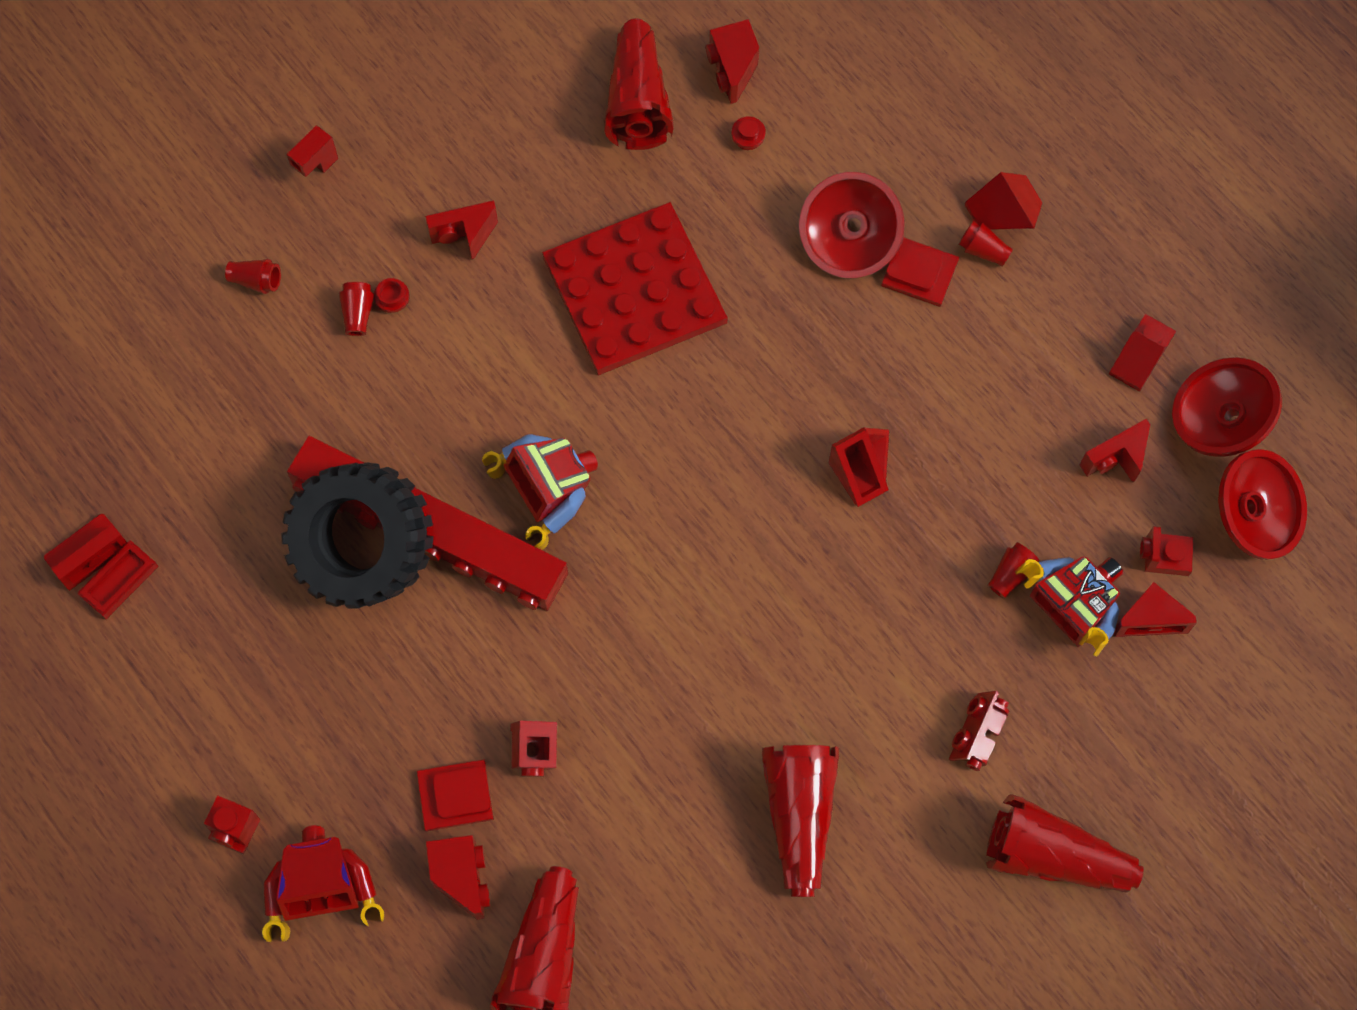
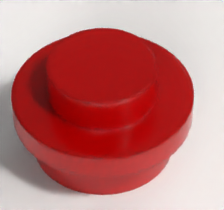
[731,116,766,150]
[374,278,410,313]

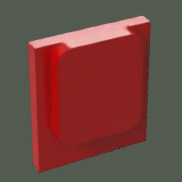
[881,237,960,307]
[417,759,494,832]

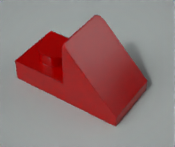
[425,200,498,259]
[1109,314,1176,392]
[1079,418,1151,482]

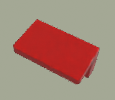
[44,514,127,591]

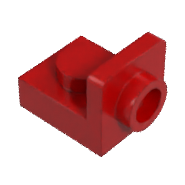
[1140,526,1193,576]

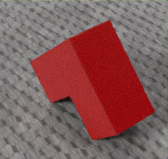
[286,125,339,177]

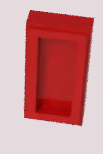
[77,540,159,620]

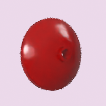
[799,172,905,278]
[1172,357,1282,457]
[1218,449,1307,560]

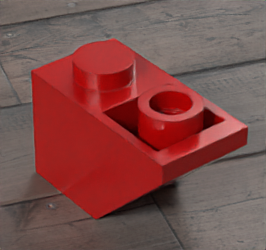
[705,19,759,104]
[426,835,490,920]

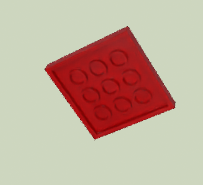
[542,202,728,376]

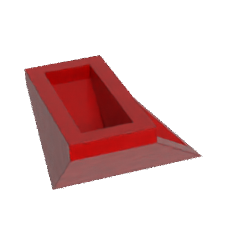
[965,172,1043,230]
[828,427,889,507]

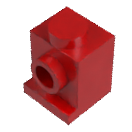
[510,721,557,777]
[204,795,261,854]

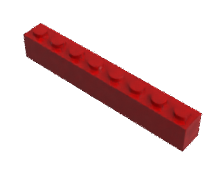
[286,435,568,611]

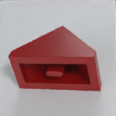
[1114,582,1197,637]

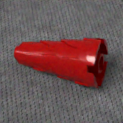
[604,18,674,150]
[762,745,839,897]
[986,794,1144,893]
[490,866,579,1010]

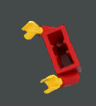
[262,825,385,942]

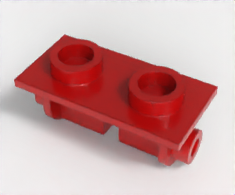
[949,691,1010,771]

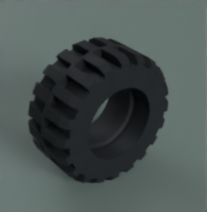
[281,462,433,609]

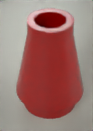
[958,221,1013,267]
[225,259,281,294]
[339,282,374,336]
[987,542,1040,599]

